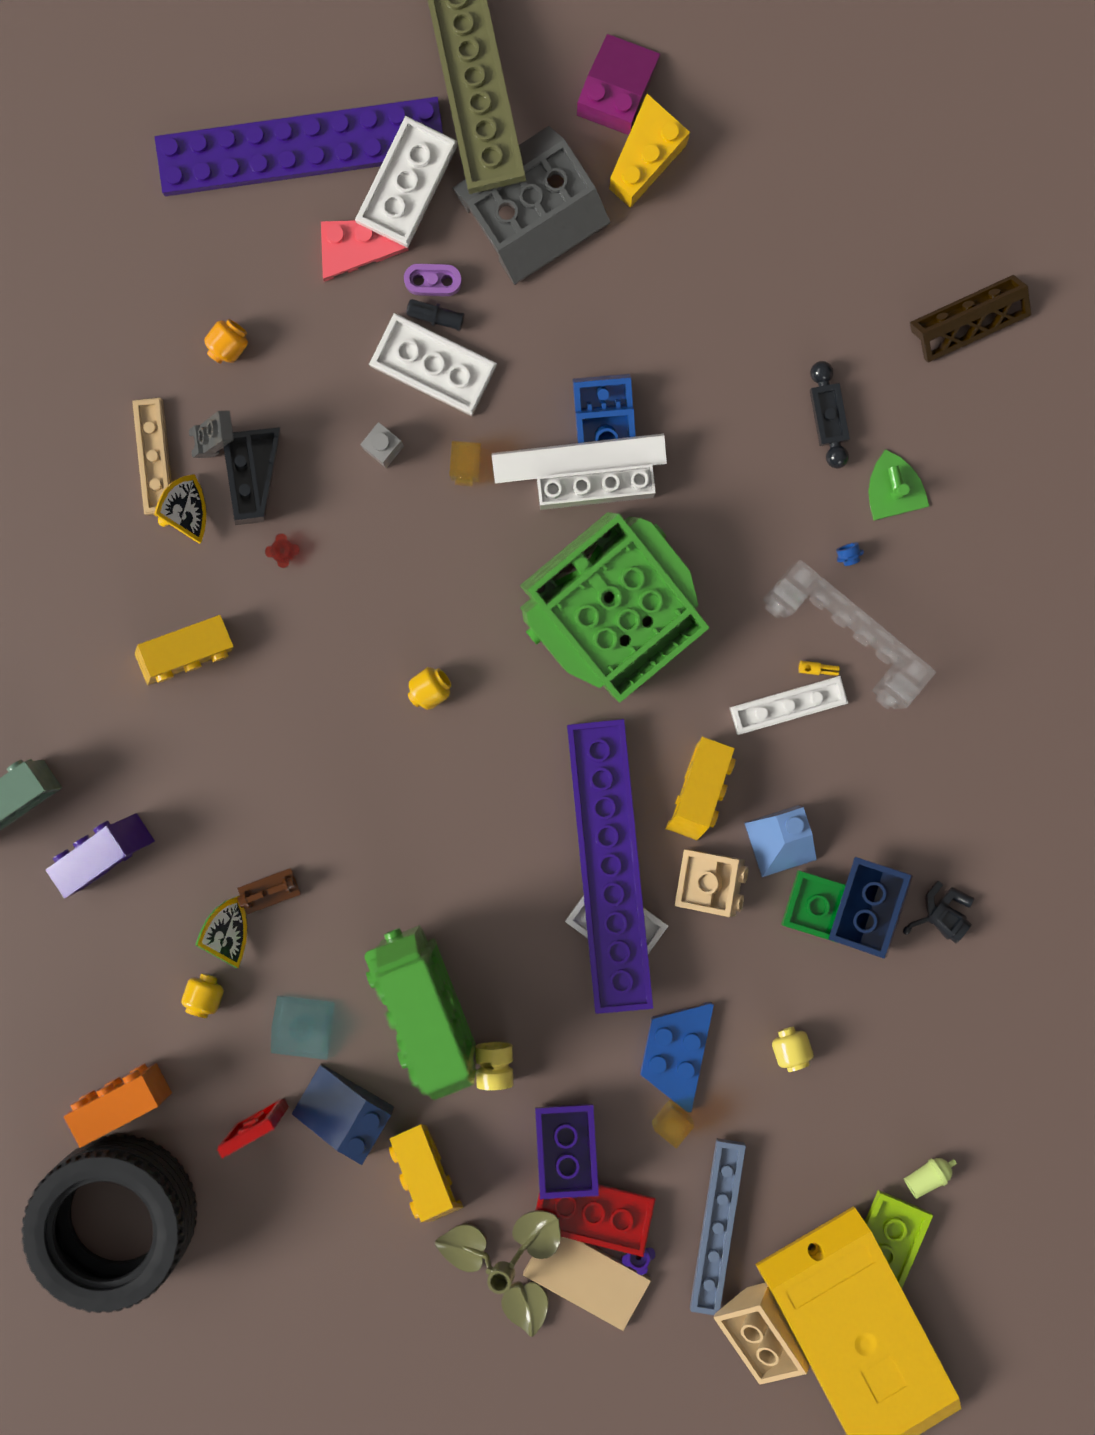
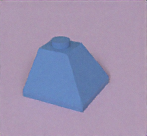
[744,805,816,877]

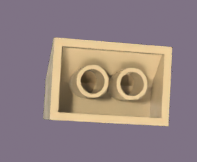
[713,1282,810,1385]

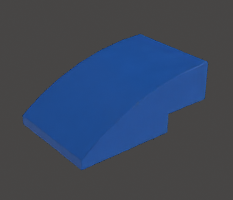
[572,374,636,443]

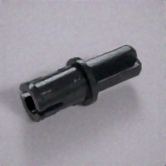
[406,299,465,331]

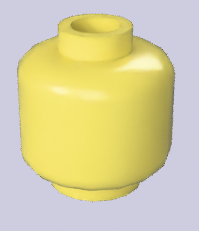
[772,1026,814,1072]

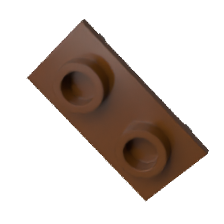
[237,868,301,915]

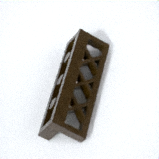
[910,275,1032,363]

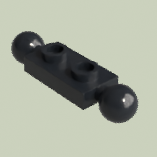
[809,361,850,469]

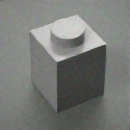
[360,422,404,468]

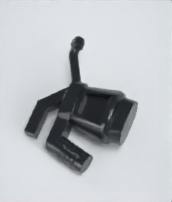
[903,881,974,943]

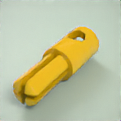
[799,660,840,676]

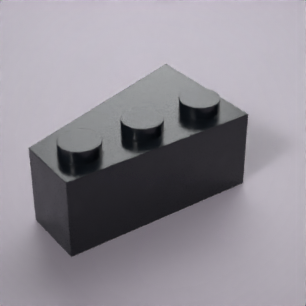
[224,427,280,525]

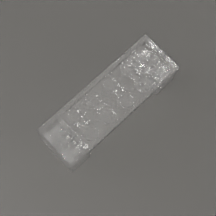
[763,560,936,709]

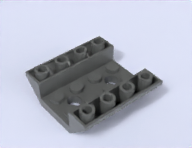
[453,126,611,285]

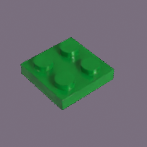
[781,870,846,942]

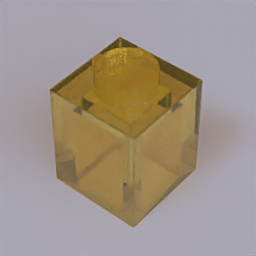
[449,441,482,486]
[652,1100,695,1149]

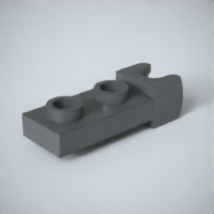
[189,411,233,458]

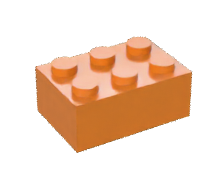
[63,1063,172,1148]

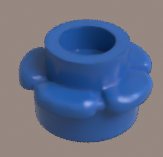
[836,542,864,566]

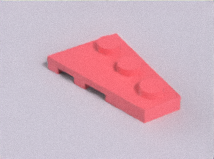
[321,220,409,282]

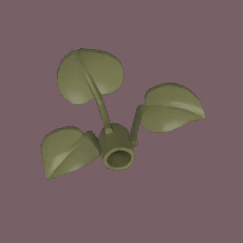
[435,1210,561,1337]

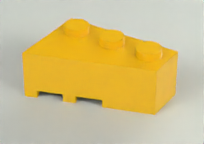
[609,94,690,208]
[135,615,233,686]
[666,737,736,841]

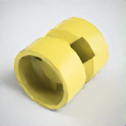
[475,1042,513,1090]

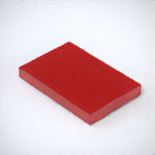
[217,1098,289,1158]

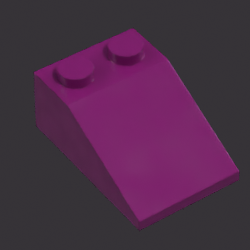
[577,34,660,135]

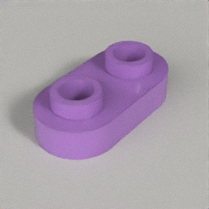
[404,264,462,296]

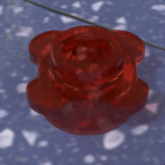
[265,534,300,568]

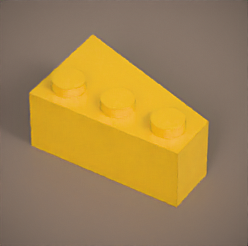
[389,1124,464,1222]

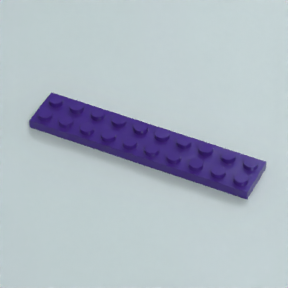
[154,97,443,197]
[567,719,653,1014]

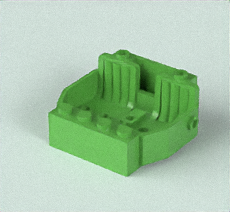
[520,512,710,703]
[365,925,477,1100]

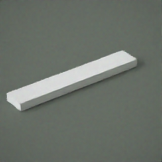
[492,433,667,483]

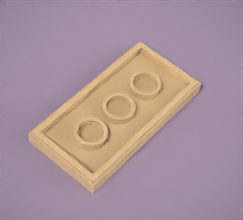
[523,1237,651,1331]

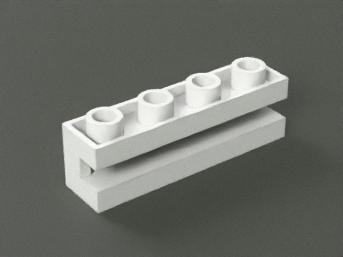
[537,464,655,510]

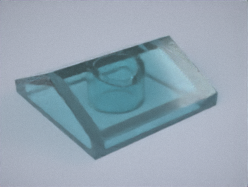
[271,995,335,1060]

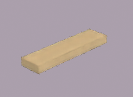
[132,398,172,515]

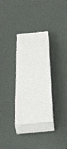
[729,676,848,735]

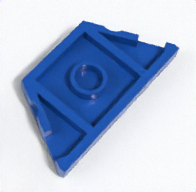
[640,1002,714,1113]

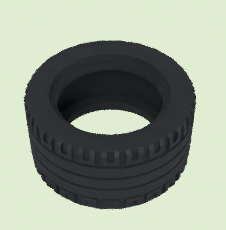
[21,1134,197,1313]

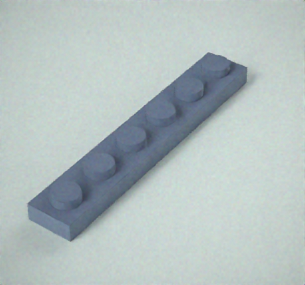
[690,1138,746,1315]

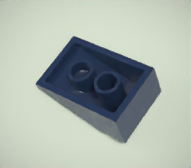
[292,1064,394,1165]

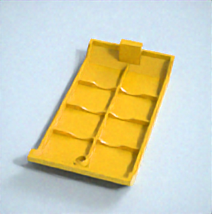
[755,1206,961,1435]

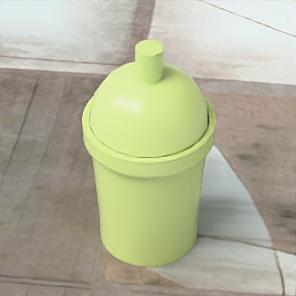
[904,1158,957,1199]

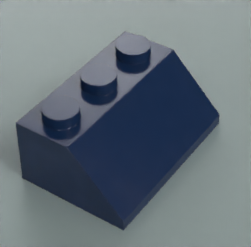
[829,857,913,959]

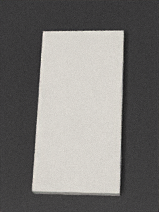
[355,116,458,248]
[369,313,497,416]

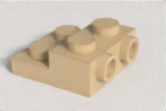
[675,849,748,917]

